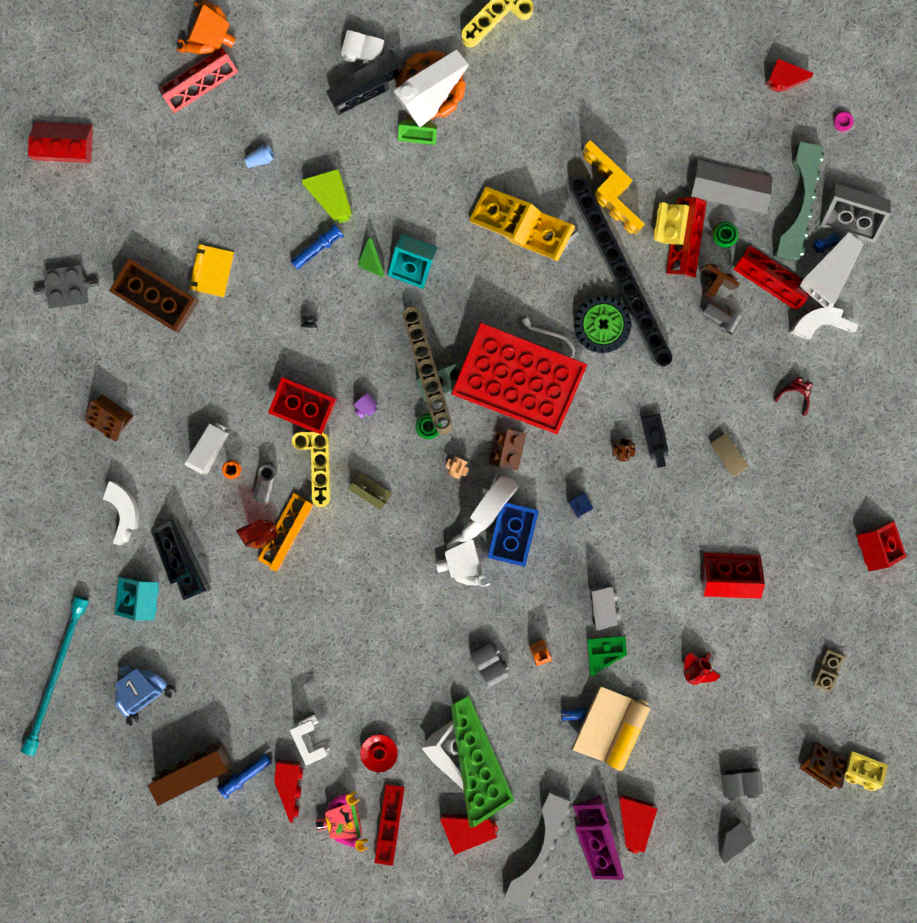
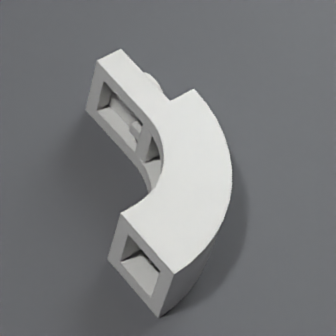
[789,308,858,340]
[470,476,520,529]
[103,481,139,546]

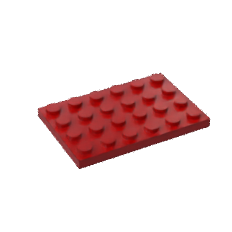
[451,322,588,435]

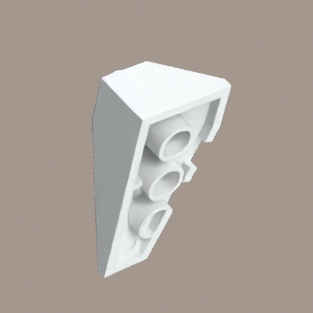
[394,50,469,127]
[422,720,464,790]

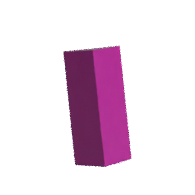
[573,796,624,880]

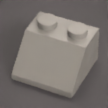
[589,585,620,630]

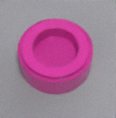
[833,111,854,132]

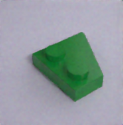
[587,635,627,676]

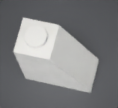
[184,422,229,474]

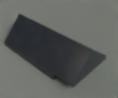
[326,50,402,115]
[151,520,211,600]

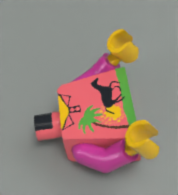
[316,790,368,852]

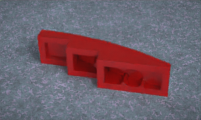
[374,784,405,866]

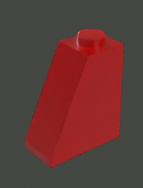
[618,794,658,854]
[440,814,499,855]

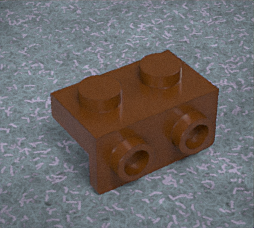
[489,427,526,471]

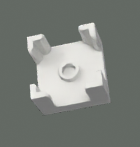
[290,714,331,766]

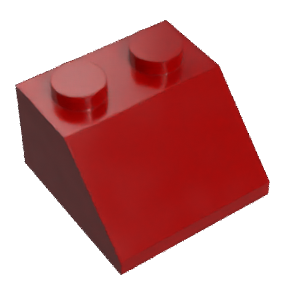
[856,521,907,572]

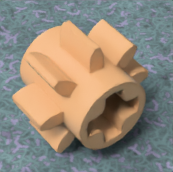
[445,456,469,479]

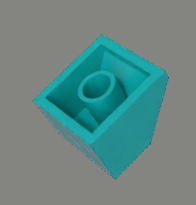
[388,234,438,289]
[114,577,159,621]

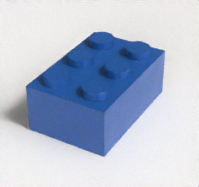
[487,502,539,567]

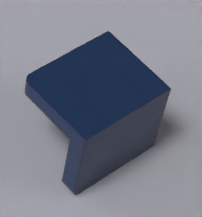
[567,492,594,519]

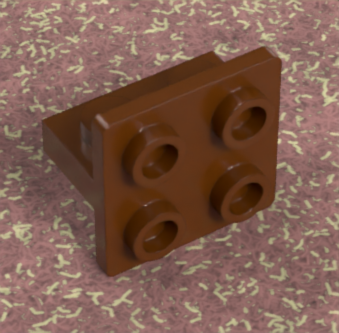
[699,263,740,299]
[85,395,133,442]
[799,741,847,789]

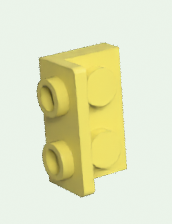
[654,202,689,245]
[845,751,888,791]

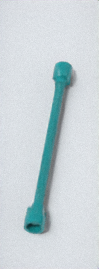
[20,596,89,756]

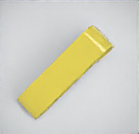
[462,0,533,47]
[292,432,331,507]

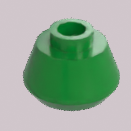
[712,221,739,248]
[415,413,442,439]

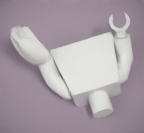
[435,521,490,587]

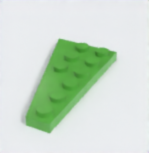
[451,696,515,828]

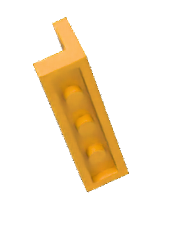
[258,493,314,572]

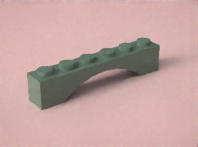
[773,142,824,262]

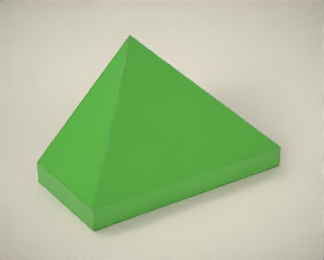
[398,117,437,145]
[358,238,385,278]

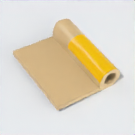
[571,686,651,771]

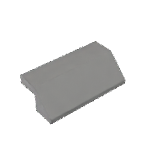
[690,160,773,214]

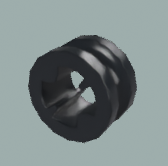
[300,317,318,328]

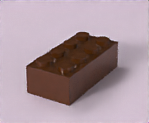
[109,258,199,333]
[147,743,233,806]

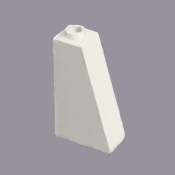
[800,233,864,311]

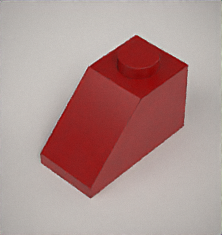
[766,59,814,92]

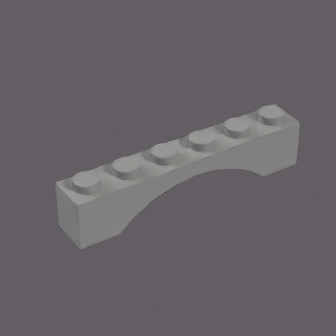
[503,789,572,907]

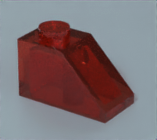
[236,519,279,550]

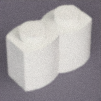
[341,30,384,66]

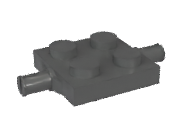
[33,265,99,309]

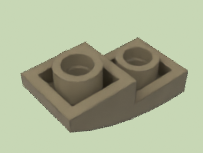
[710,433,749,478]
[813,648,845,693]

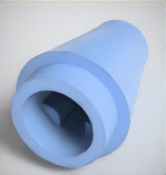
[244,145,274,168]

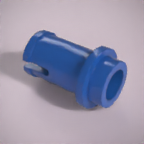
[813,233,839,253]

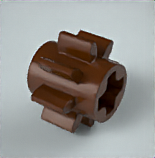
[612,438,636,462]

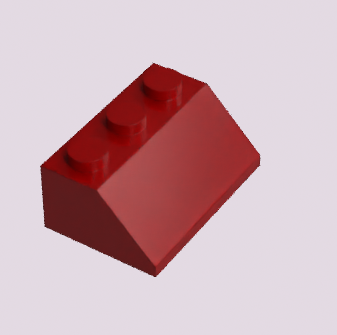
[28,122,93,163]
[268,377,338,435]
[702,552,765,599]

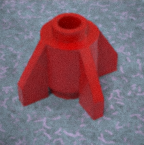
[684,652,721,685]

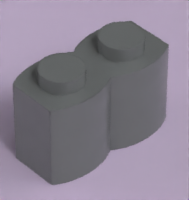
[470,641,510,688]
[720,768,763,800]

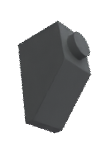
[720,818,756,863]

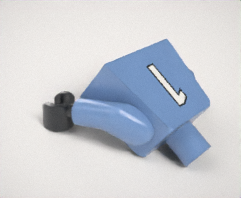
[115,665,176,726]

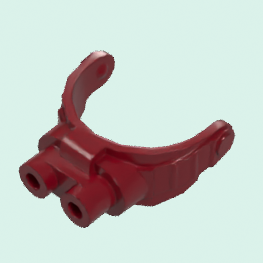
[774,376,813,416]

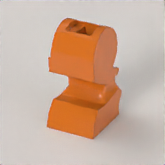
[528,639,552,666]

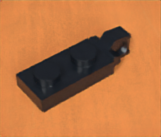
[641,414,669,468]

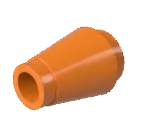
[222,460,241,479]

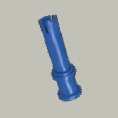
[290,223,344,270]
[217,753,272,799]

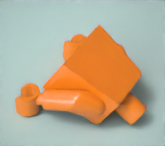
[176,0,236,54]

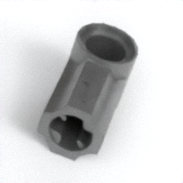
[702,300,743,335]
[253,463,278,502]

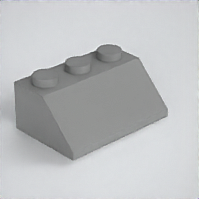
[820,184,891,243]

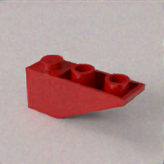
[274,759,304,823]

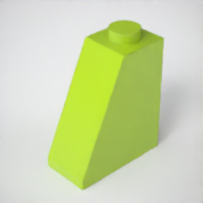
[302,169,353,223]

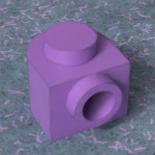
[354,393,378,419]

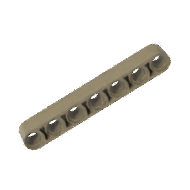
[403,307,453,435]

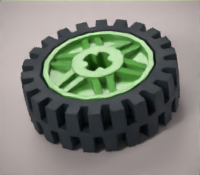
[574,296,632,353]

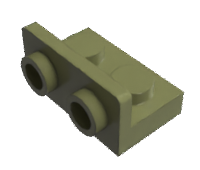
[348,473,391,510]

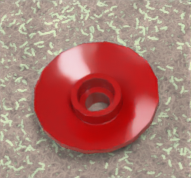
[360,734,398,773]

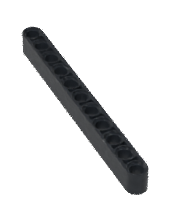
[569,175,673,367]

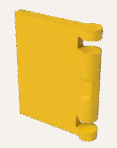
[189,244,234,297]

